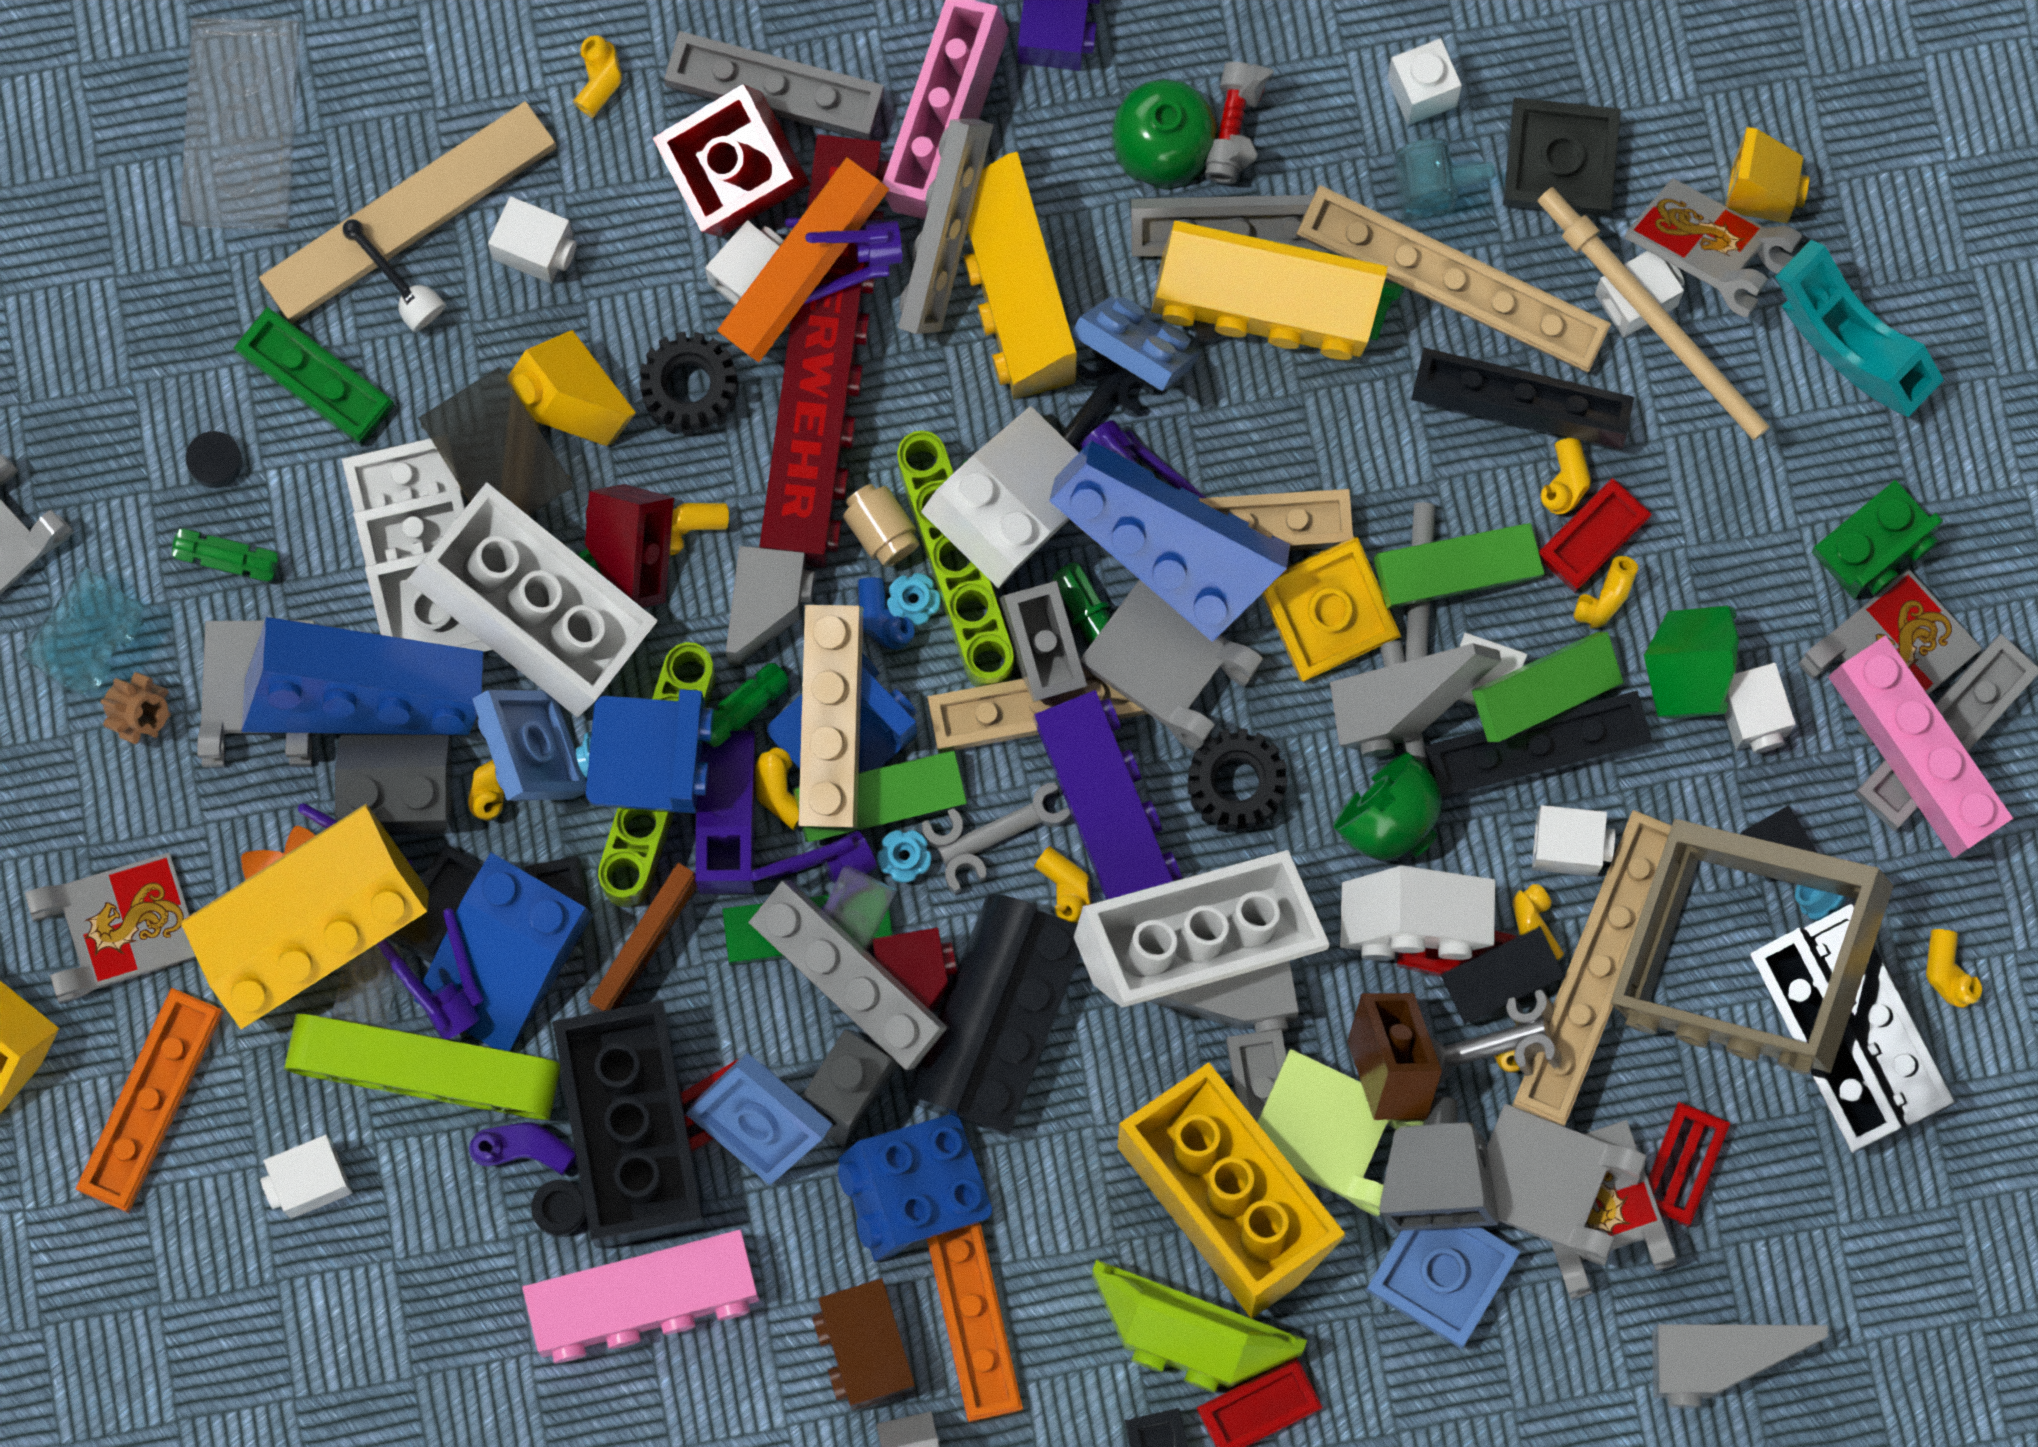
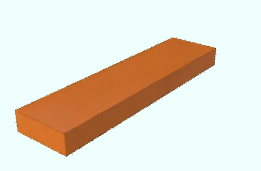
[716,157,889,363]
[75,987,224,1214]
[927,1223,1023,1423]

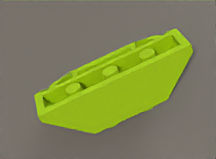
[1092,1259,1307,1393]

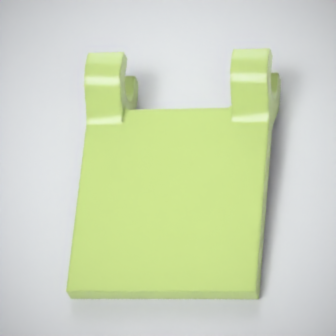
[1257,1049,1424,1217]

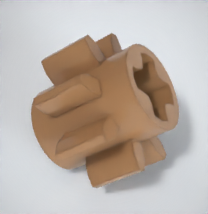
[100,672,171,744]

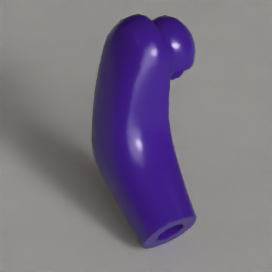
[469,1122,577,1176]

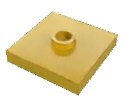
[1262,537,1401,682]

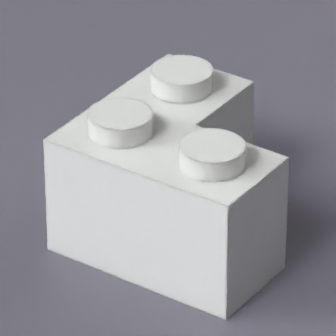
[1340,865,1495,961]

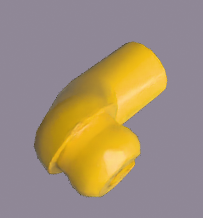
[1540,437,1591,515]
[1034,846,1092,924]
[1512,884,1564,960]

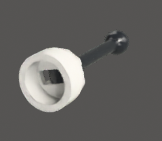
[342,219,446,333]

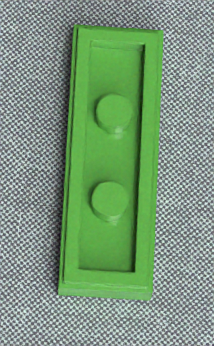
[1373,523,1544,610]
[1471,632,1624,742]
[793,750,967,842]

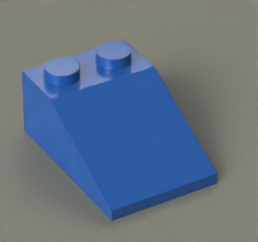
[414,852,594,1052]

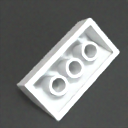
[407,482,658,718]
[1074,850,1330,1008]

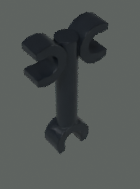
[1060,349,1156,450]

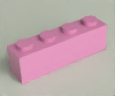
[882,0,1009,220]
[1828,635,2013,858]
[522,1229,760,1363]

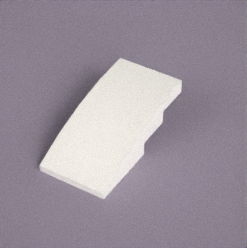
[342,434,493,652]

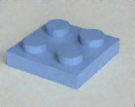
[1071,296,1201,391]
[472,690,587,801]
[685,1053,833,1185]
[1366,1226,1521,1349]

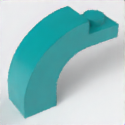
[1775,239,1944,417]

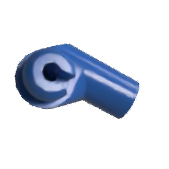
[858,577,915,650]

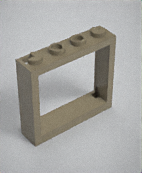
[1610,818,1894,1075]

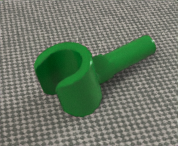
[1369,281,1405,341]

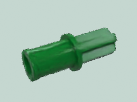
[1052,562,1111,645]

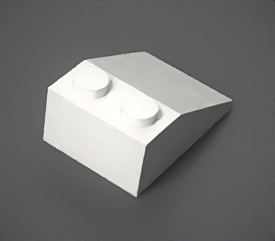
[921,406,1078,588]

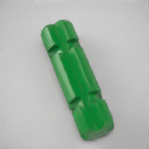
[172,528,279,582]
[706,663,789,747]

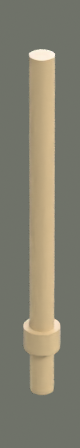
[1537,187,1770,441]

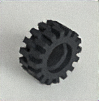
[639,331,739,437]
[1187,728,1288,834]

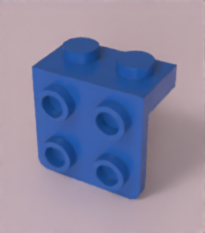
[767,653,917,773]
[586,689,714,813]
[837,1114,992,1262]

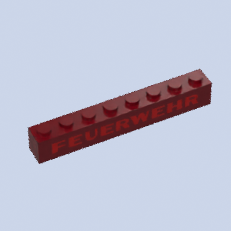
[759,134,890,568]

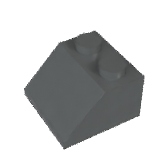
[335,733,453,835]

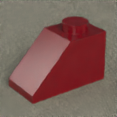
[585,484,674,608]
[873,927,957,1013]

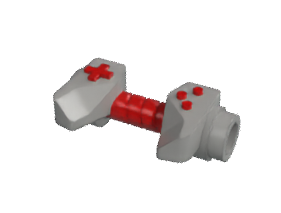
[1204,62,1274,184]

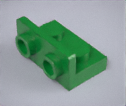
[1811,480,1943,600]

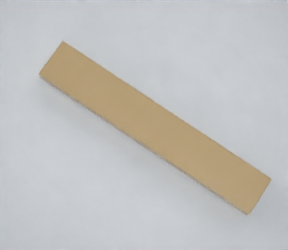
[258,101,557,324]
[1295,185,1611,373]
[1512,810,1671,1126]

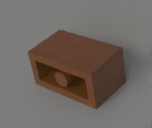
[1347,993,1442,1120]
[811,1278,916,1411]

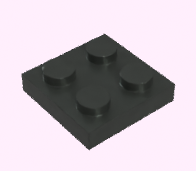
[1503,97,1621,217]

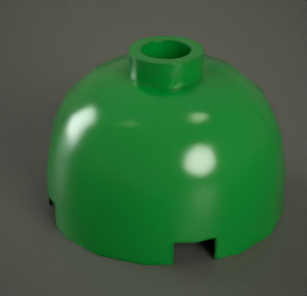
[1111,78,1218,190]
[1333,752,1442,860]

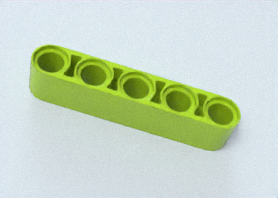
[897,430,1014,687]
[598,642,716,908]
[284,1014,561,1120]

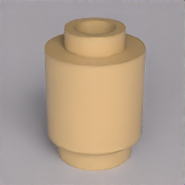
[843,484,920,568]

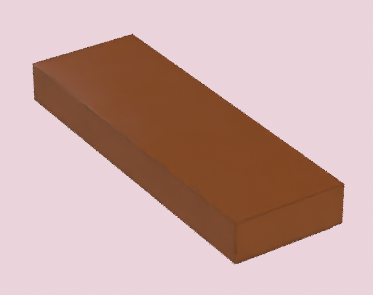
[588,863,697,1013]

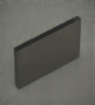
[418,367,574,516]

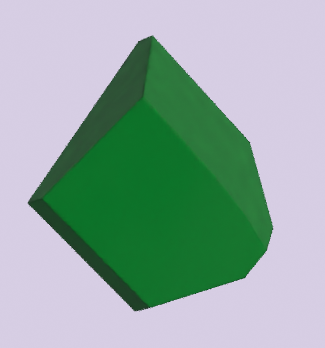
[1644,605,1739,719]

